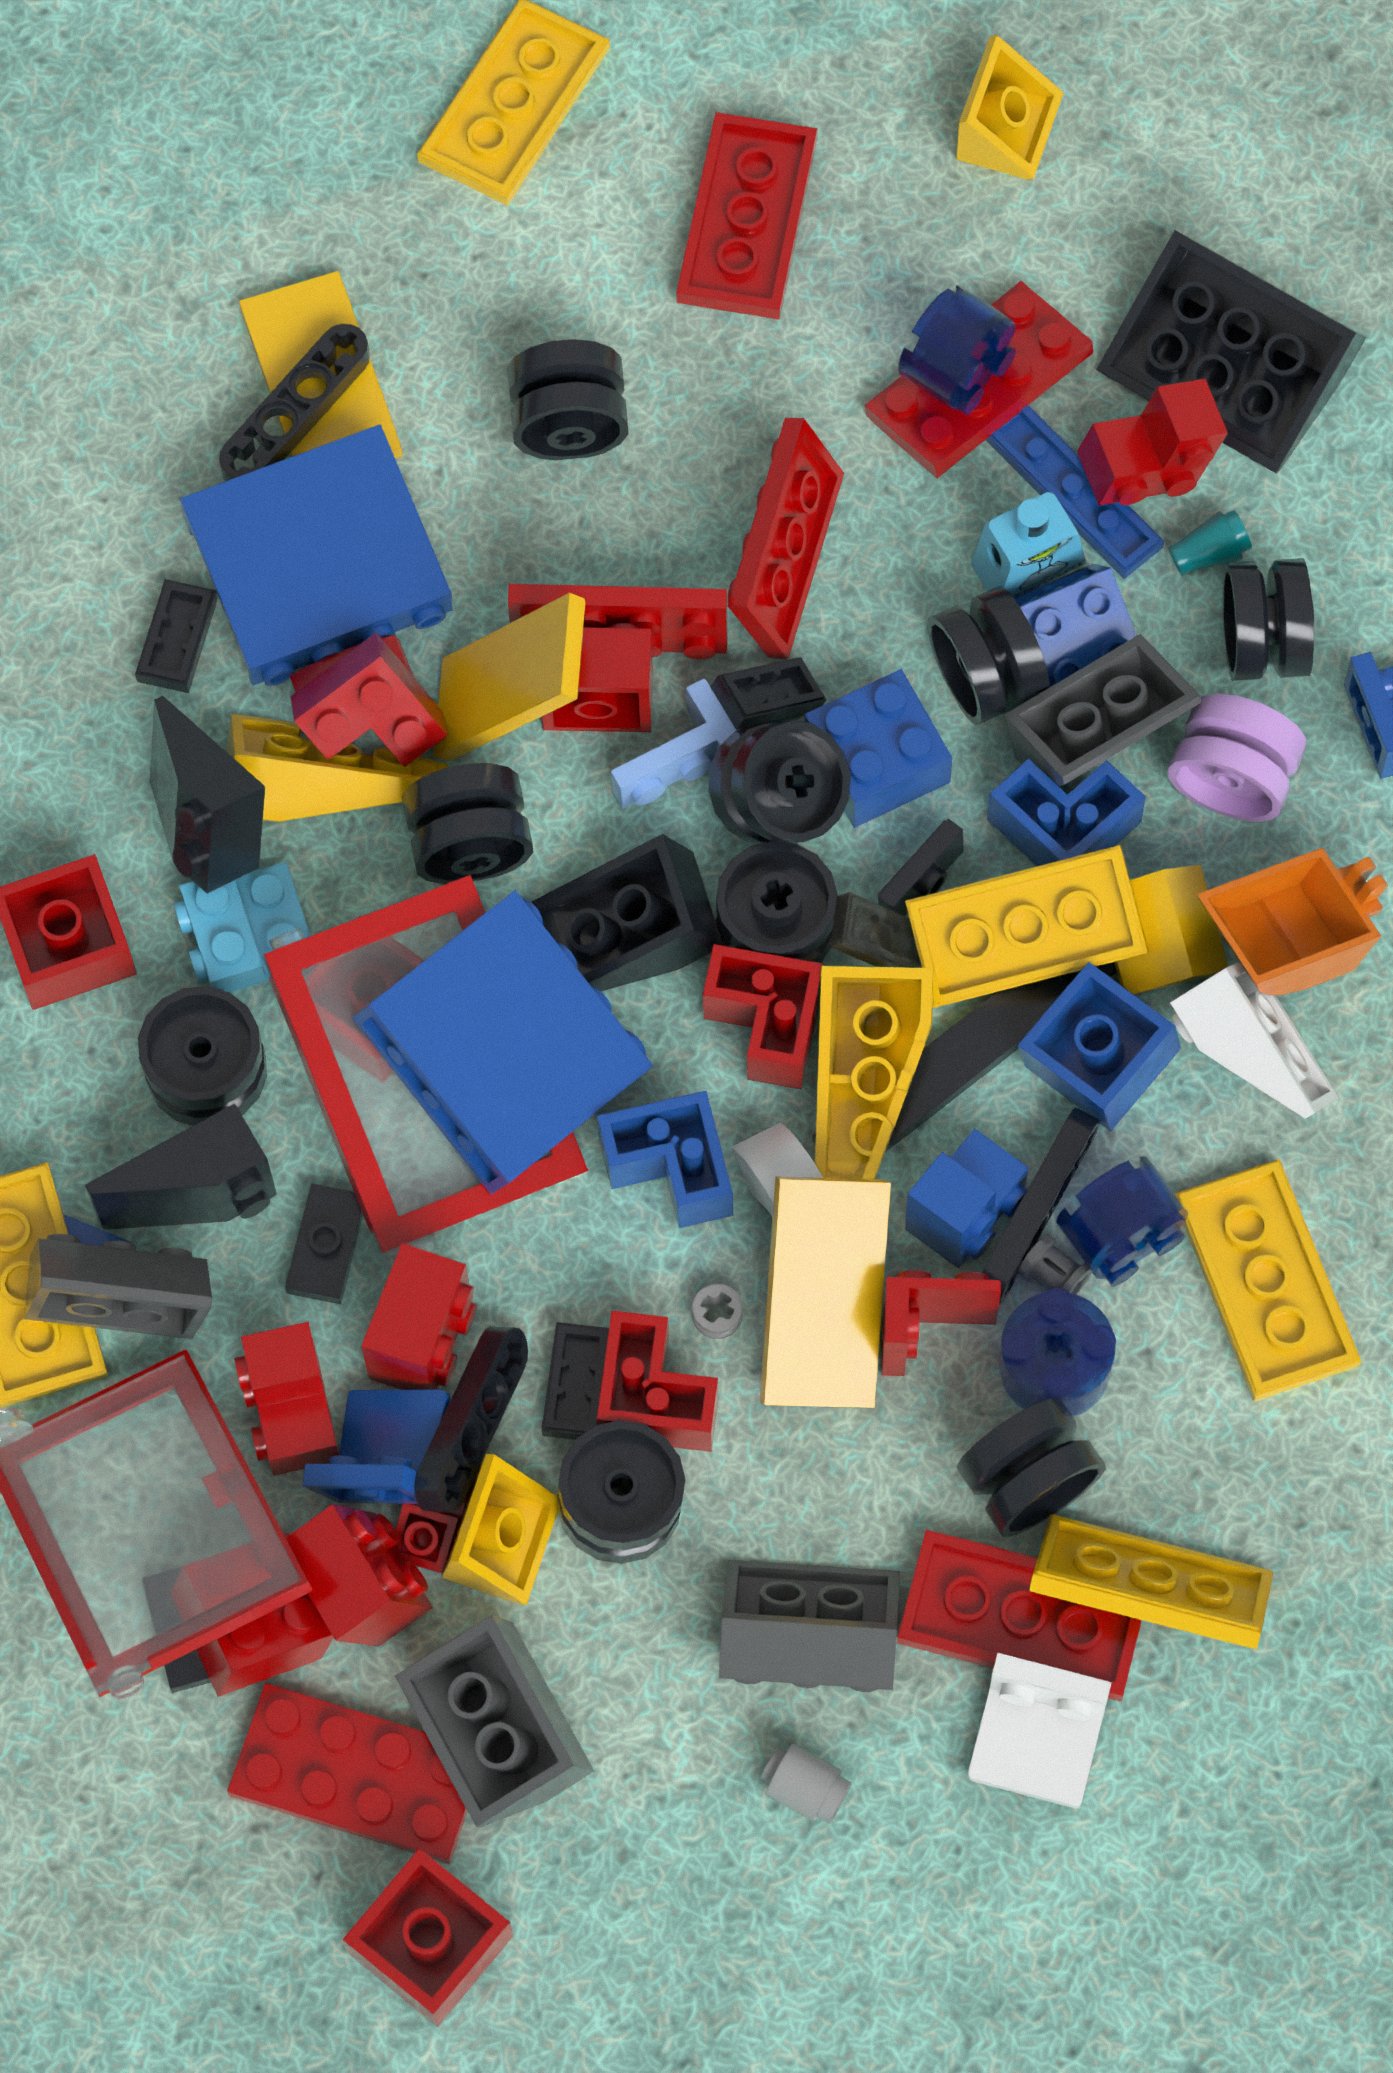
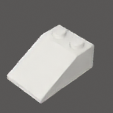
[1170,962,1339,1119]

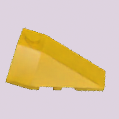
[227,713,448,822]
[815,966,934,1179]

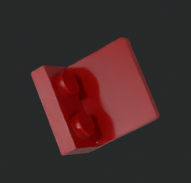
[882,1270,1001,1376]

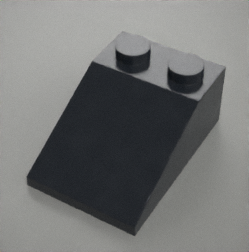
[150,696,265,894]
[531,834,724,991]
[85,1103,277,1230]

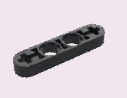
[219,324,370,481]
[982,1107,1101,1305]
[414,1326,528,1513]

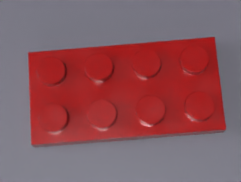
[676,112,818,320]
[865,281,1094,478]
[727,417,844,660]
[508,584,728,660]
[897,1529,1142,1702]
[227,1683,467,1864]

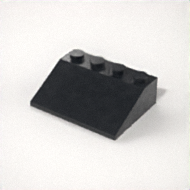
[1096,230,1367,474]

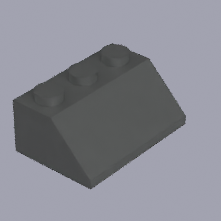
[1004,634,1202,786]
[24,1234,212,1339]
[719,1560,900,1692]
[395,1615,594,1828]

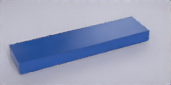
[986,405,1164,579]

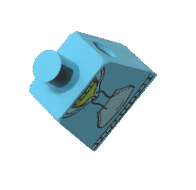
[971,492,1086,598]

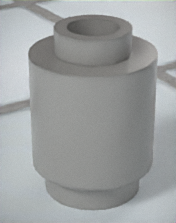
[761,1743,852,1824]

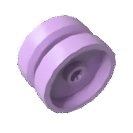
[1168,694,1306,822]

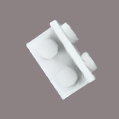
[968,1653,1112,1808]

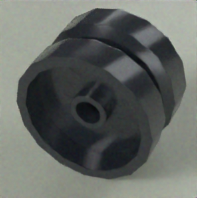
[507,339,629,460]
[1222,558,1314,681]
[927,585,1049,725]
[708,721,851,843]
[402,763,534,885]
[716,841,838,963]
[138,986,267,1126]
[956,1398,1106,1537]
[557,1420,686,1564]

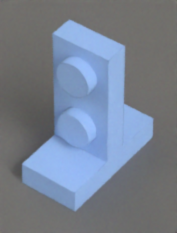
[611,678,736,809]

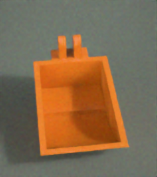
[1197,847,1388,996]

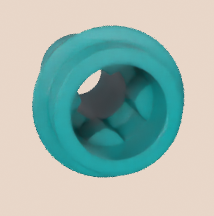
[1168,510,1252,576]

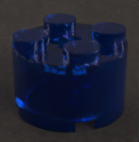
[898,285,1016,415]
[1056,1156,1188,1287]
[999,1288,1116,1416]

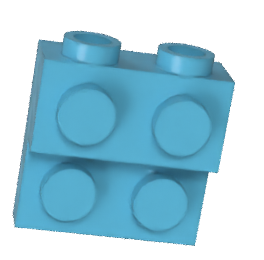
[173,862,318,992]

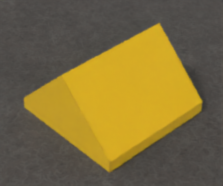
[956,35,1064,180]
[1114,865,1228,995]
[442,1454,558,1605]

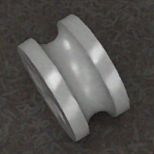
[692,1284,743,1339]

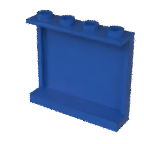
[180,424,452,686]
[352,890,653,1194]

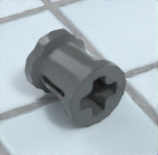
[1017,1234,1093,1308]

